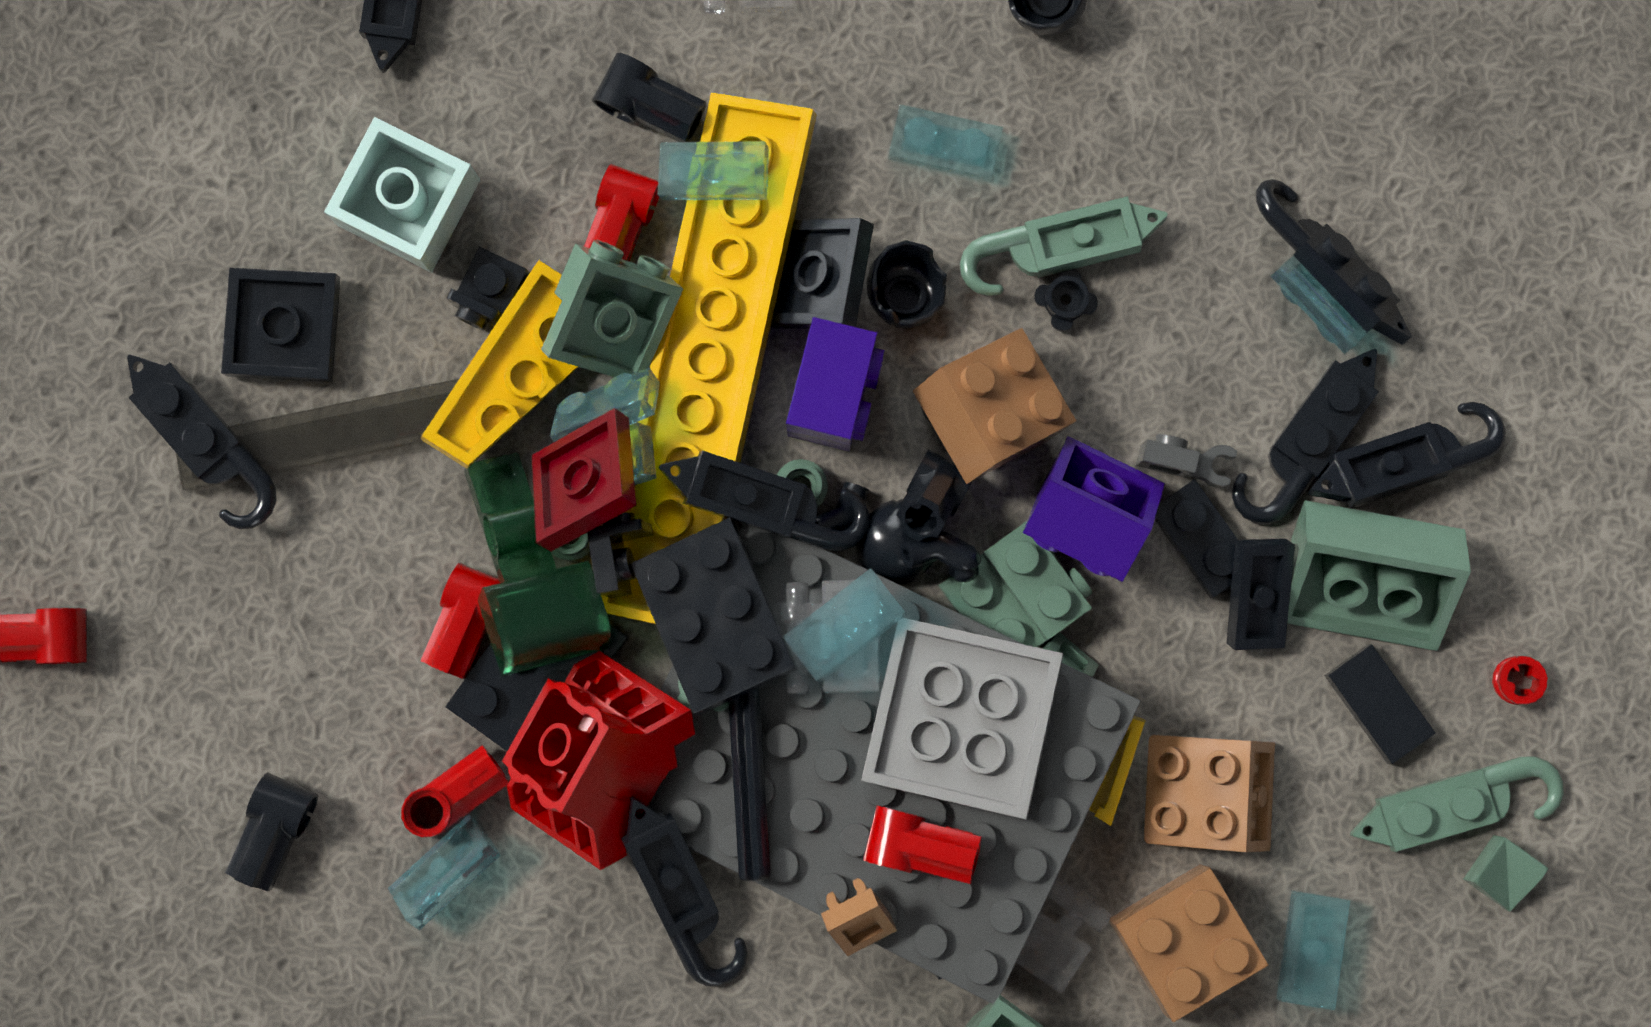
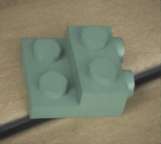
[541,240,683,385]
[938,521,1093,647]

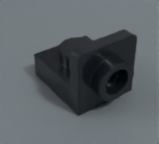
[447,246,529,330]
[587,512,653,598]

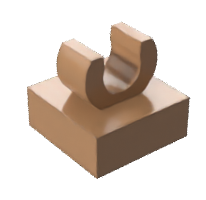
[821,878,897,956]

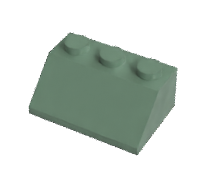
[1288,500,1471,651]

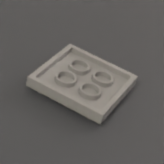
[861,617,1064,820]

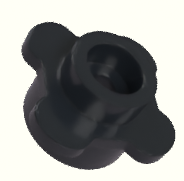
[1034,269,1098,331]

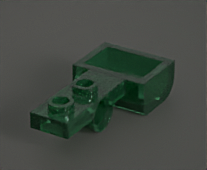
[464,452,610,677]

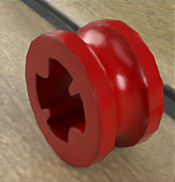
[1492,656,1548,705]

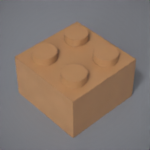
[913,328,1076,484]
[1108,864,1268,1023]

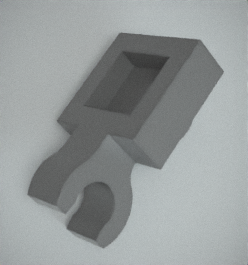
[1136,434,1237,488]

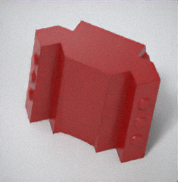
[502,651,695,870]

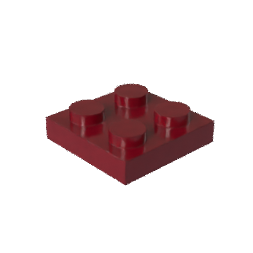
[532,408,636,552]

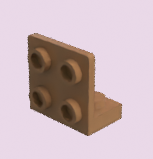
[1144,735,1275,852]

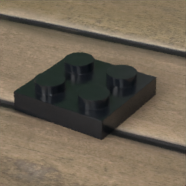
[770,218,874,329]
[221,268,341,382]

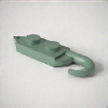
[960,196,1168,296]
[1350,756,1564,852]

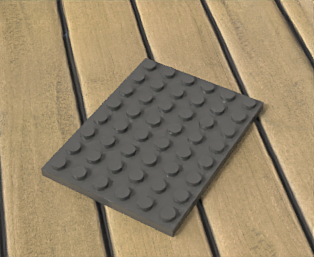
[649,524,1141,1004]

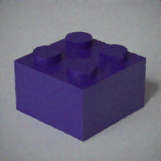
[786,317,885,452]
[1023,436,1165,582]

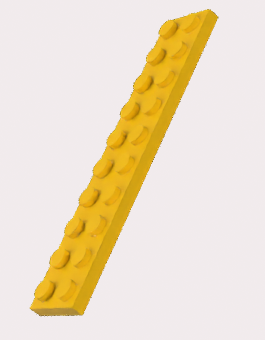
[595,92,817,624]

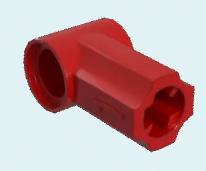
[584,164,662,262]
[420,563,510,679]
[0,608,87,664]
[401,745,509,837]
[863,805,983,884]

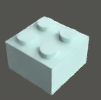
[324,117,480,273]

